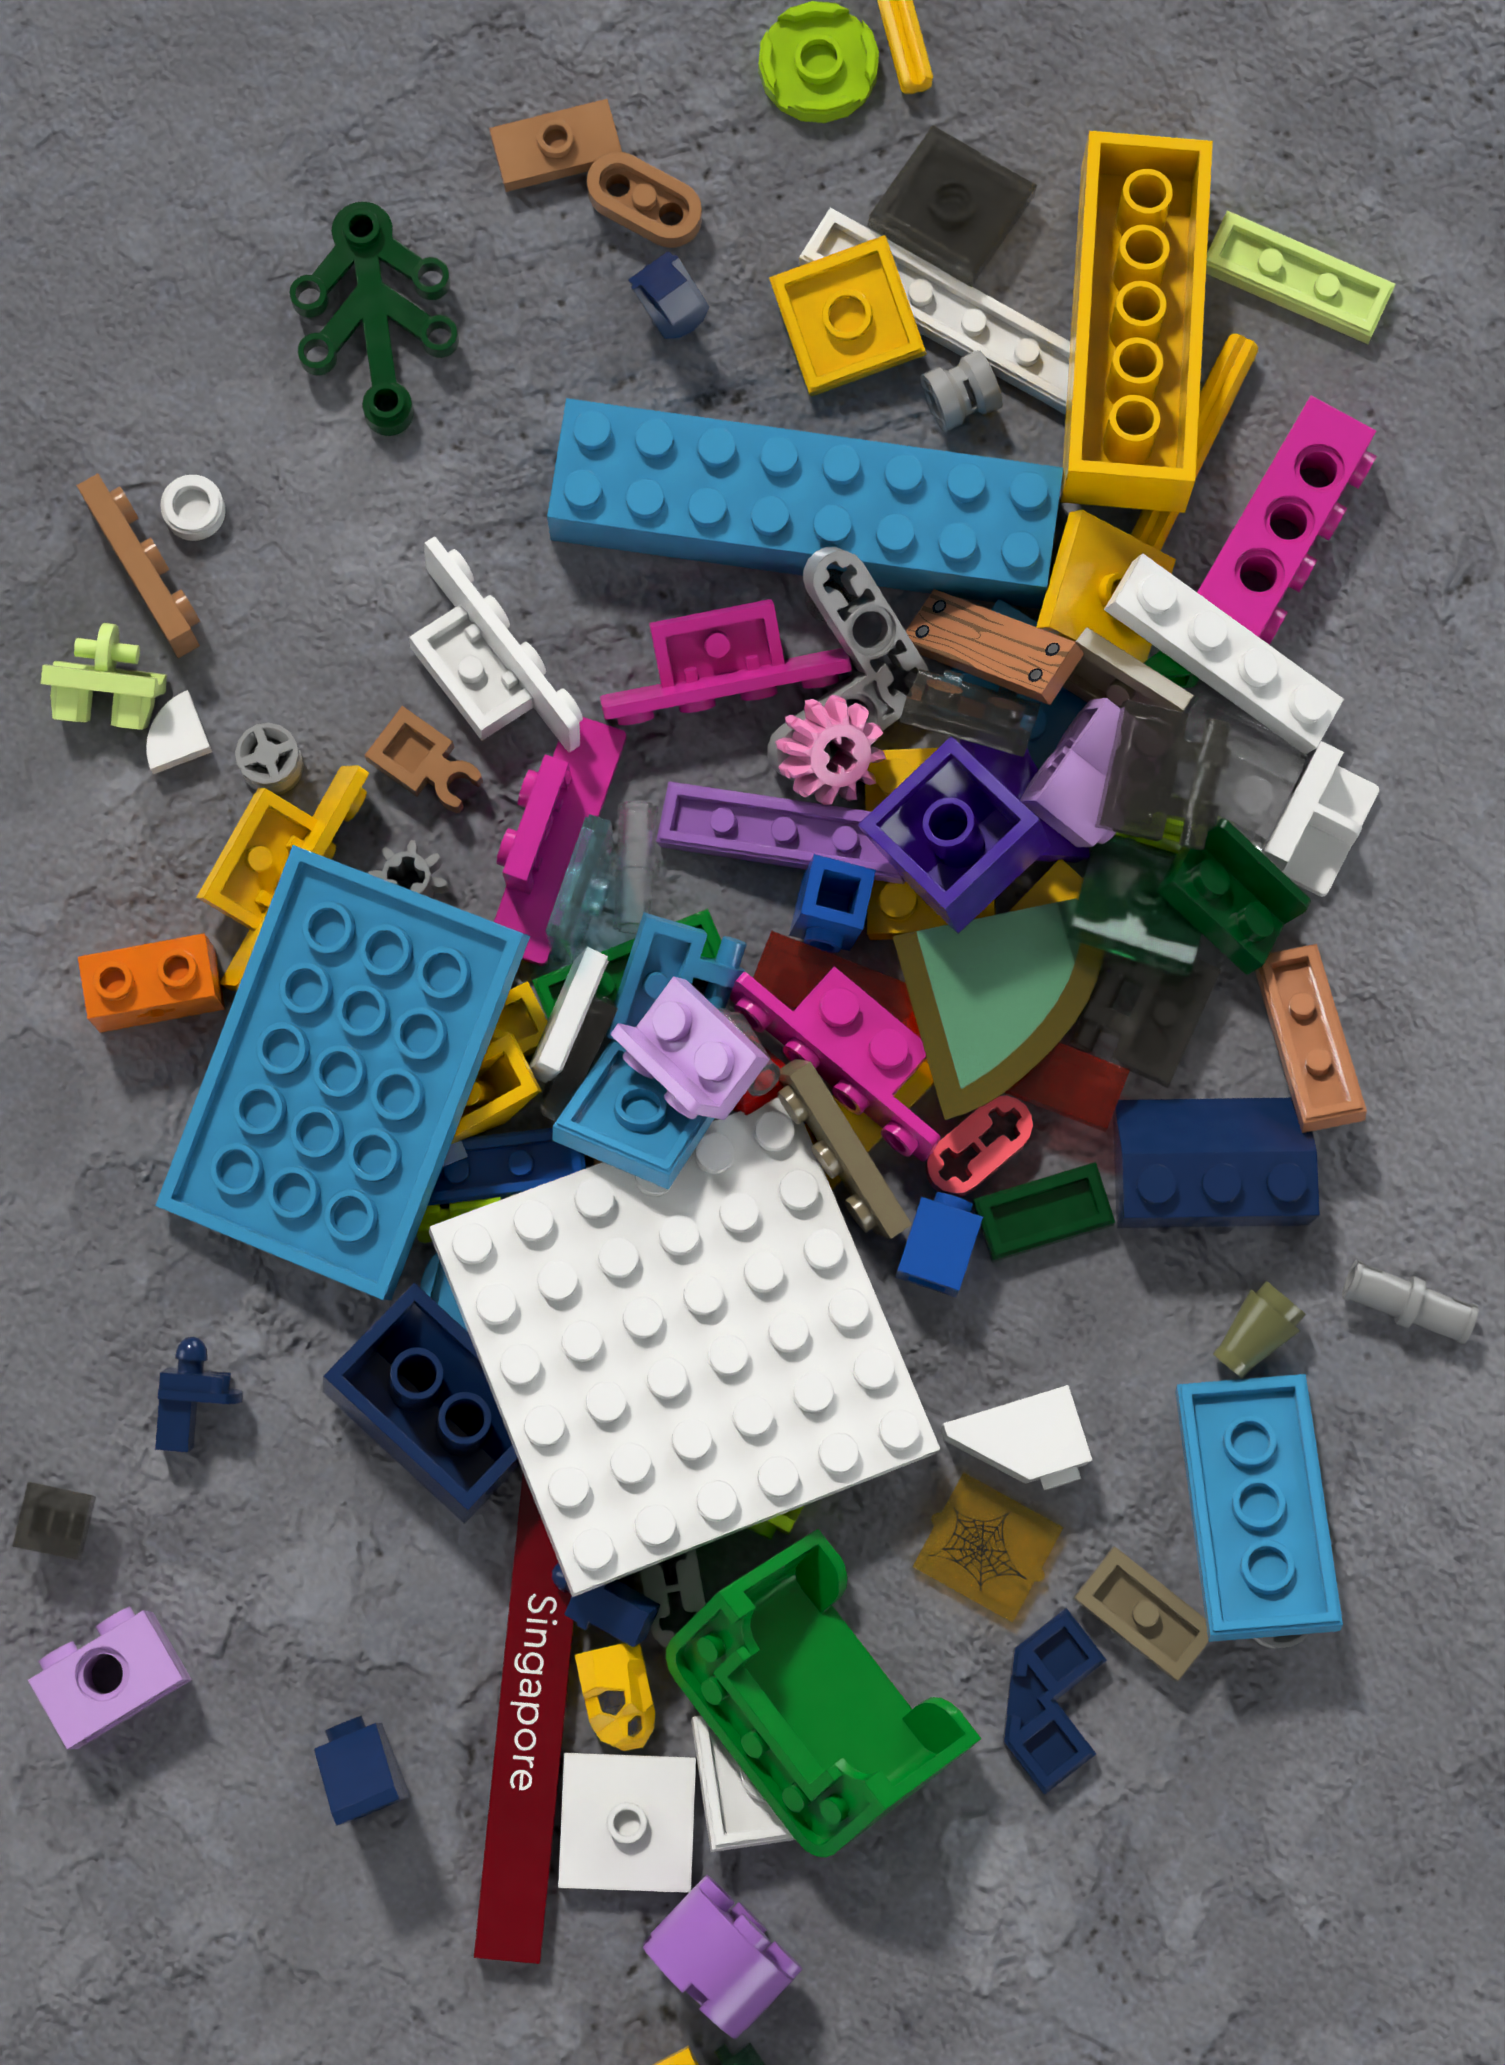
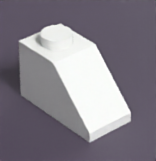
[940,1385,1092,1490]

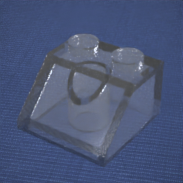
[1145,690,1310,851]

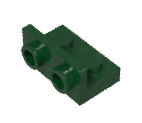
[1157,818,1311,975]

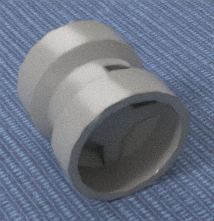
[921,351,1003,432]

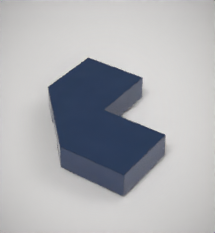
[1003,1608,1107,1795]

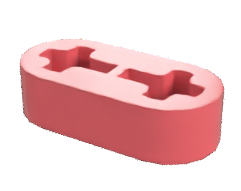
[926,1095,1033,1197]

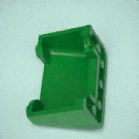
[666,1529,981,1858]

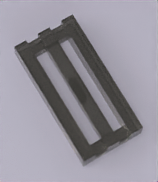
[537,992,618,1121]

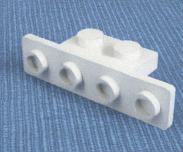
[409,537,583,753]

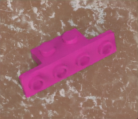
[600,599,852,725]
[494,717,627,966]
[730,966,941,1162]

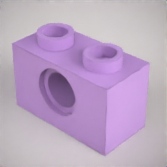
[28,1607,192,1749]

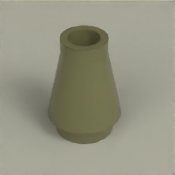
[1213,1281,1306,1379]

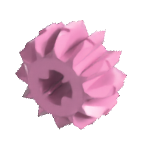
[775,695,886,805]

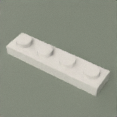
[1104,553,1344,755]

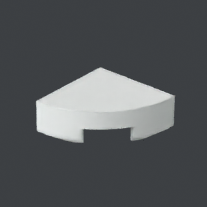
[146,690,212,774]

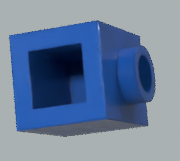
[789,854,876,953]

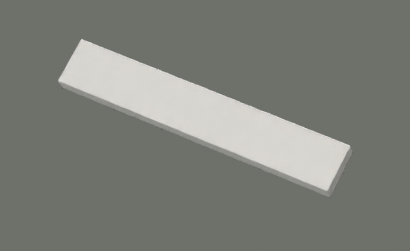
[799,207,1070,415]

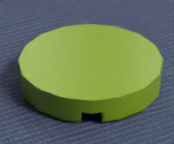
[758,1,879,123]

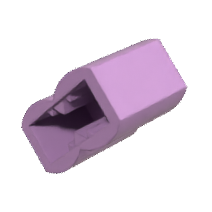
[1020,698,1164,847]

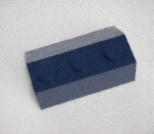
[1113,1097,1320,1228]
[323,1283,520,1524]

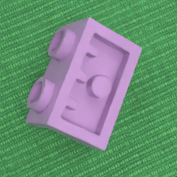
[611,976,770,1120]

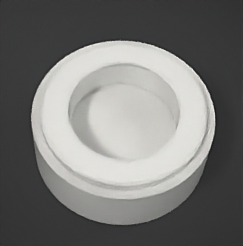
[160,475,225,541]

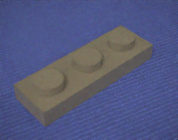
[774,1059,912,1239]

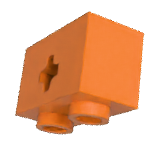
[78,933,225,1033]

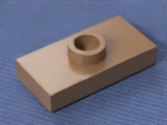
[489,99,622,192]

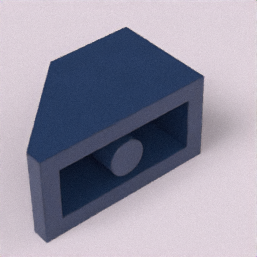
[314,1716,411,1826]

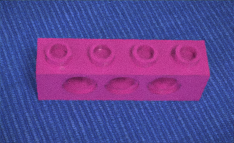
[1197,395,1377,645]

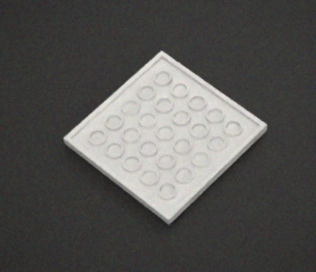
[429,1098,940,1597]

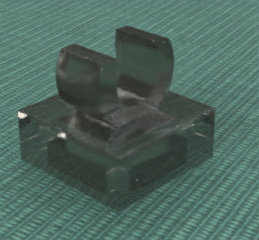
[12,1482,96,1561]

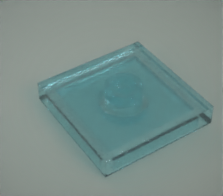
[546,814,615,965]

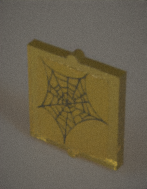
[912,1472,1064,1623]

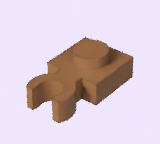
[365,706,483,813]

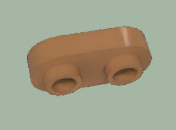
[587,152,702,248]

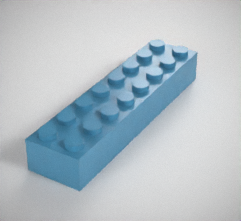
[547,398,1063,609]

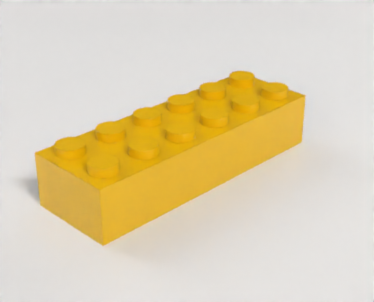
[1060,130,1213,513]

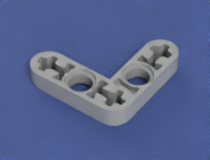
[767,547,930,781]

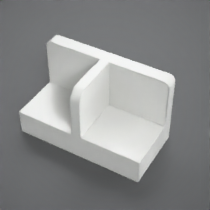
[1263,741,1379,897]

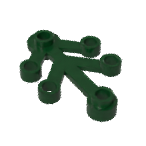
[289,202,459,436]

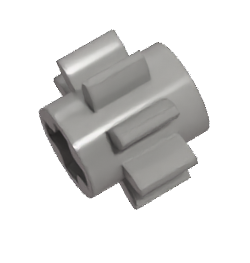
[368,840,449,898]

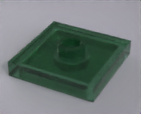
[1066,834,1202,977]

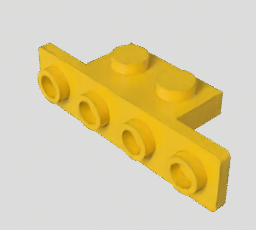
[196,765,369,991]

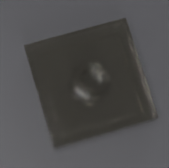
[867,125,1037,287]

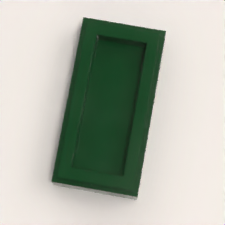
[973,1162,1116,1262]

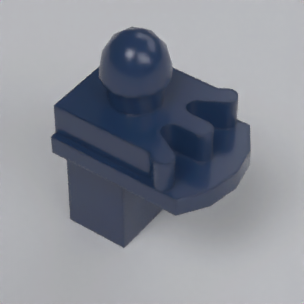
[628,251,710,339]
[155,1337,243,1452]
[552,1562,661,1647]

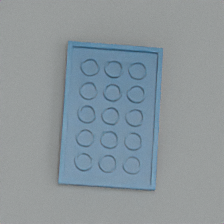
[155,845,530,1300]

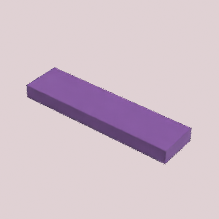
[656,782,905,884]

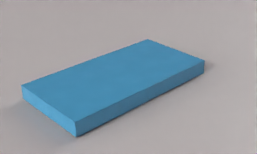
[1175,1374,1343,1642]

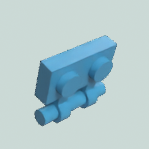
[605,912,747,1040]

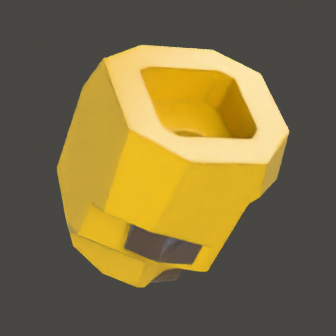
[575,1643,655,1751]

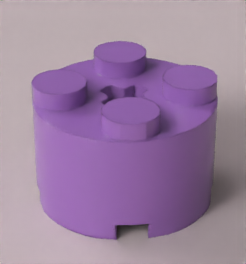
[643,1875,803,2039]

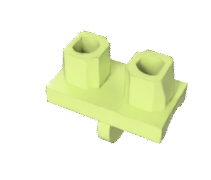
[41,623,167,730]

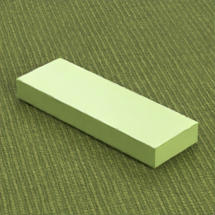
[1206,211,1396,344]

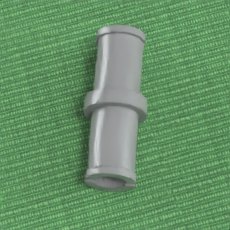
[1342,1260,1479,1344]

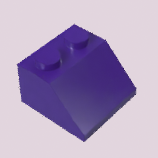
[858,736,1051,934]

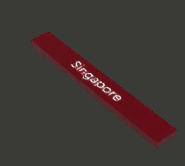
[474,1473,574,1964]

